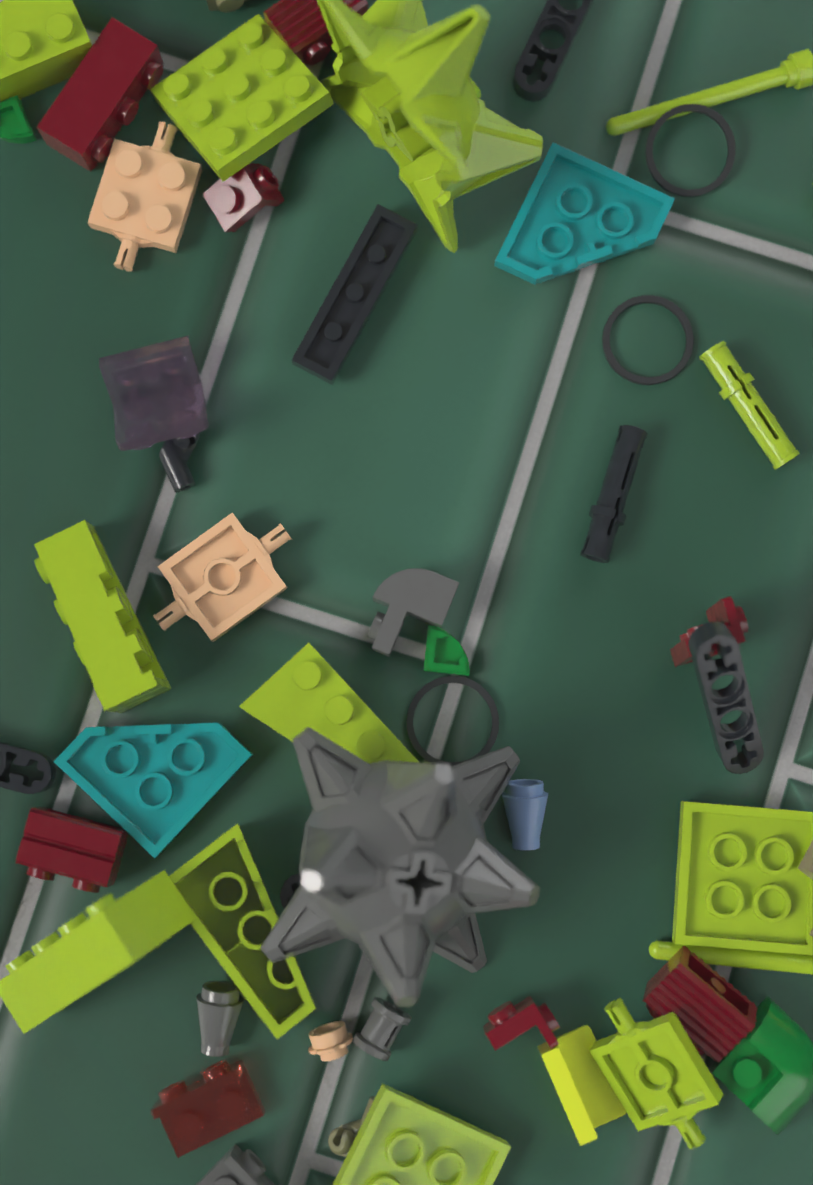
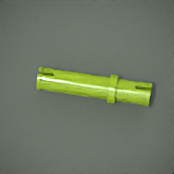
[699,340,800,470]

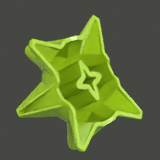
[317,0,543,253]

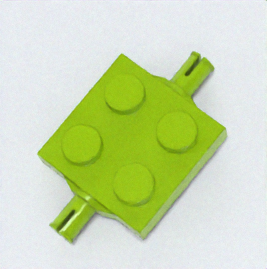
[590,998,723,1149]

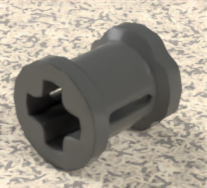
[352,997,412,1061]

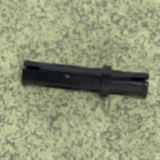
[580,425,648,563]

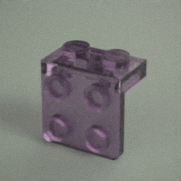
[99,336,209,451]

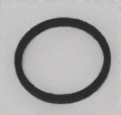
[645,104,736,197]
[602,295,693,385]
[407,676,499,767]

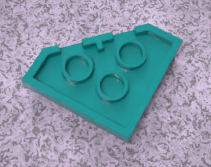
[494,142,675,285]
[53,723,254,858]

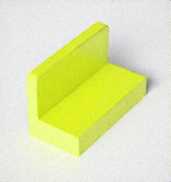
[537,1025,626,1146]

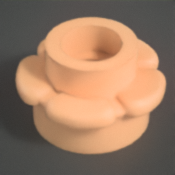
[308,1021,353,1062]

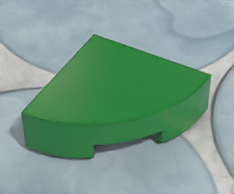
[0,95,37,144]
[423,625,470,676]

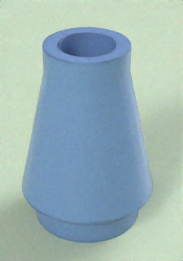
[502,779,548,850]

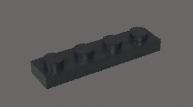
[292,204,418,385]

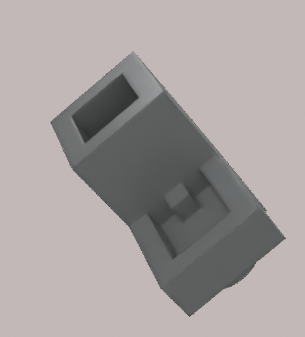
[367,568,460,657]

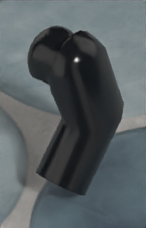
[159,422,199,493]

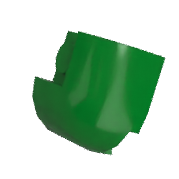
[709,996,813,1135]

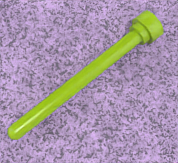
[606,49,813,136]
[649,940,813,975]

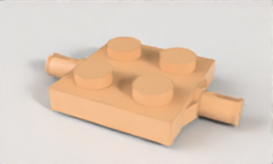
[88,122,202,272]
[153,512,292,642]

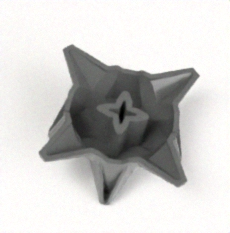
[260,727,540,1007]

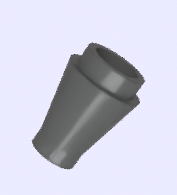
[196,981,244,1057]

